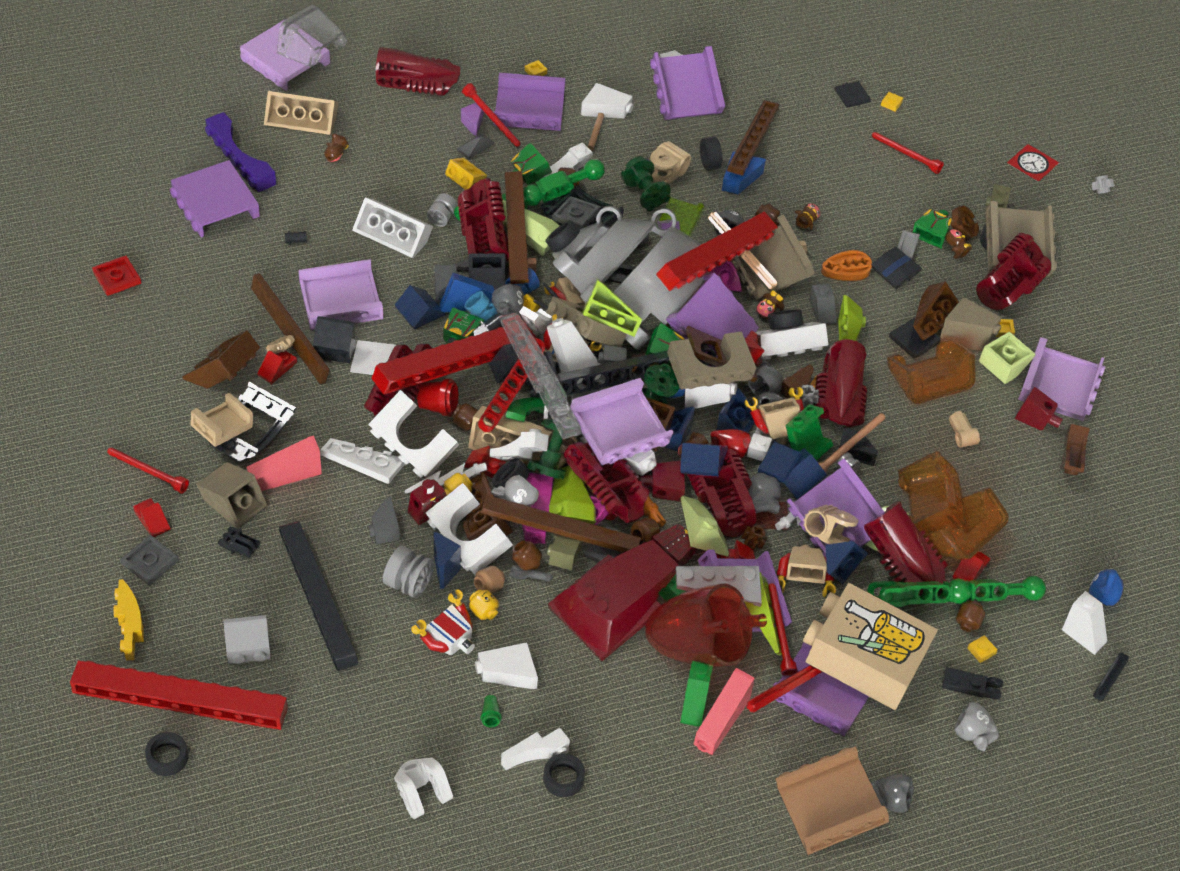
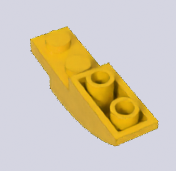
[114,579,144,661]

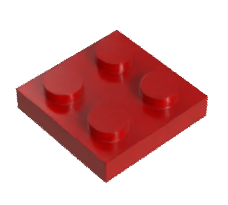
[92,255,141,296]

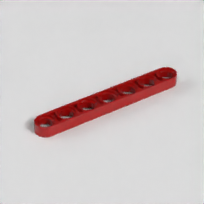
[478,338,545,432]

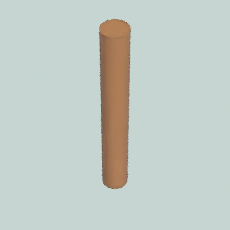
[588,113,604,151]

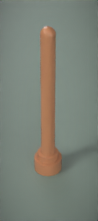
[818,413,885,472]

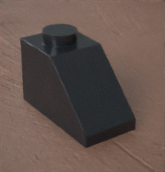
[839,428,878,466]

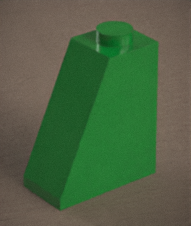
[680,661,713,727]

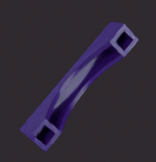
[205,112,276,192]

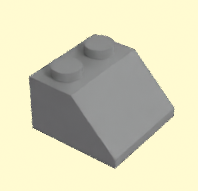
[223,615,271,664]

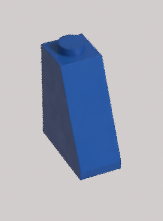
[722,151,766,194]
[439,273,494,312]

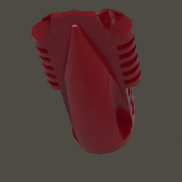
[376,47,460,96]
[457,178,509,263]
[976,233,1051,310]
[813,339,867,427]
[364,344,432,418]
[563,442,650,523]
[687,449,757,537]
[864,501,948,596]

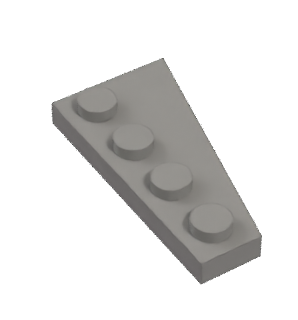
[676,566,762,607]

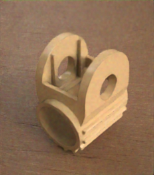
[650,141,692,184]
[803,504,858,544]

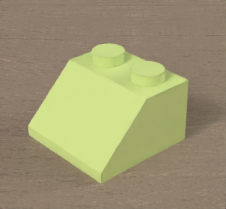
[979,332,1036,384]

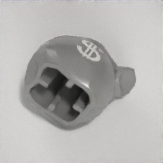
[491,475,539,507]
[954,702,999,751]

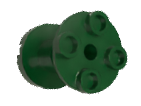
[621,156,671,211]
[642,364,680,405]
[527,418,579,479]

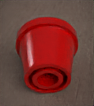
[417,378,459,417]

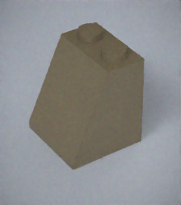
[940,297,1002,351]
[196,462,268,528]

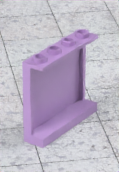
[240,20,330,91]
[298,260,383,330]
[1018,337,1105,421]
[569,378,673,466]

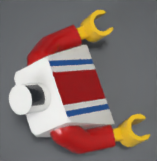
[411,589,475,655]

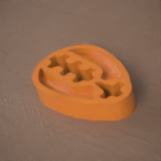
[821,250,872,281]

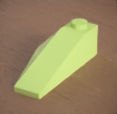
[503,200,559,256]
[681,496,729,556]

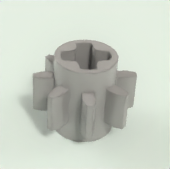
[1092,175,1114,194]
[796,385,819,407]

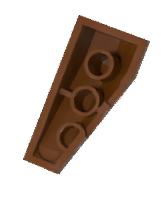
[913,281,959,340]
[463,472,513,541]

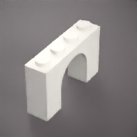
[368,390,459,478]
[426,483,513,575]

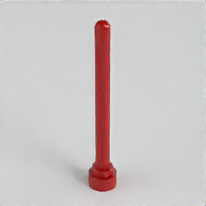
[462,83,521,147]
[872,132,944,174]
[107,447,189,494]
[768,583,798,676]

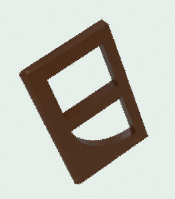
[686,326,758,383]

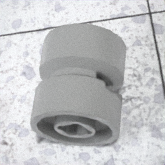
[427,193,457,227]

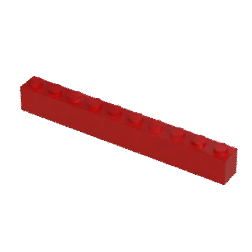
[656,211,778,291]
[371,321,536,395]
[70,660,288,730]

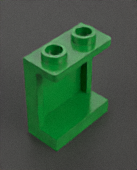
[785,404,833,461]

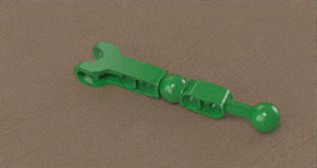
[454,159,605,221]
[867,576,1047,607]

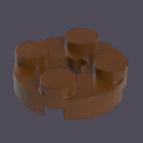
[951,205,979,241]

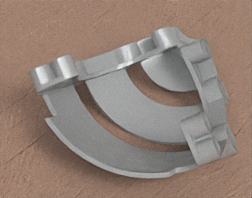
[552,206,711,350]

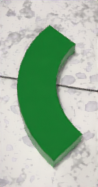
[505,397,562,422]

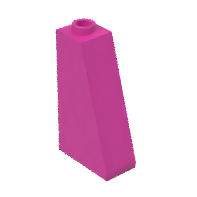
[522,473,553,544]

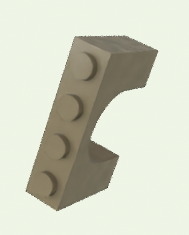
[546,296,627,347]
[667,331,756,390]

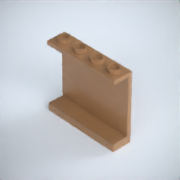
[775,746,889,855]

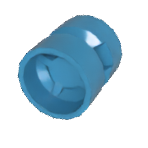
[465,291,497,322]

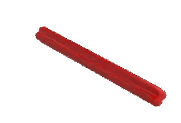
[746,665,823,713]

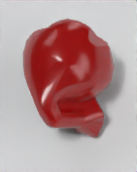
[710,429,751,459]

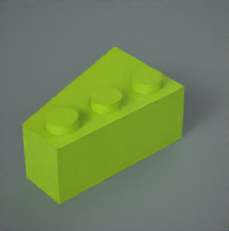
[582,278,642,337]

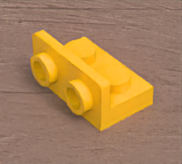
[445,158,487,190]

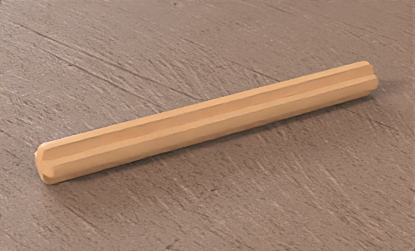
[708,212,778,290]

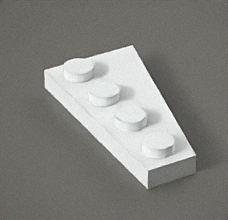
[320,438,405,484]

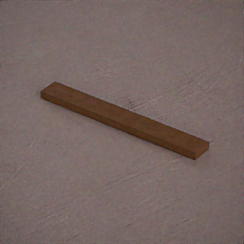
[727,100,780,176]
[505,171,529,284]
[251,273,329,384]
[481,495,640,553]

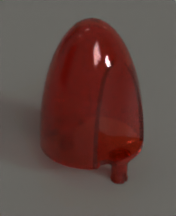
[645,583,767,667]

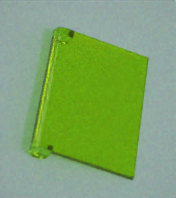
[657,198,704,236]

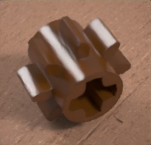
[741,525,768,550]

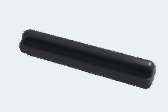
[1093,652,1129,701]

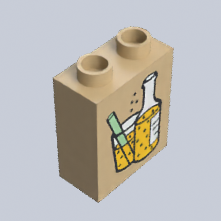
[803,583,938,711]

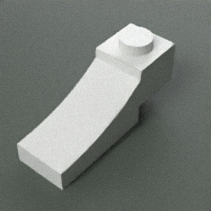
[542,142,593,178]
[520,306,552,334]
[747,427,774,461]
[490,429,549,460]
[501,728,570,770]

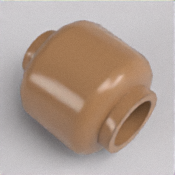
[474,566,505,593]

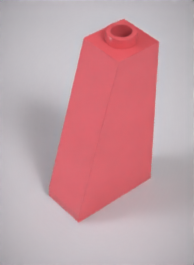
[246,436,322,491]
[694,668,755,755]

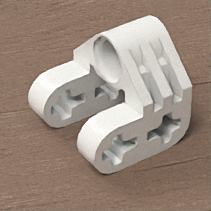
[394,758,453,819]

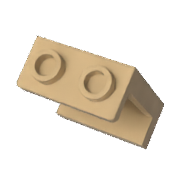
[191,393,253,447]

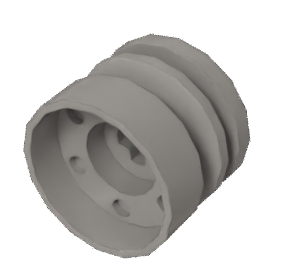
[383,546,434,599]

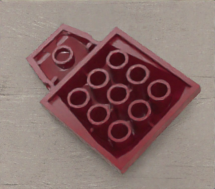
[548,540,679,662]

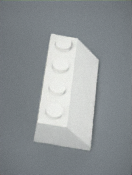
[352,198,433,258]
[755,322,828,360]

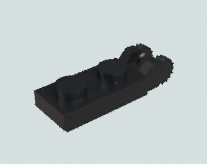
[942,667,1003,699]

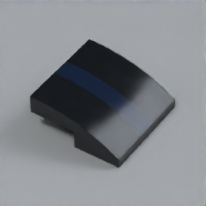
[871,246,922,290]

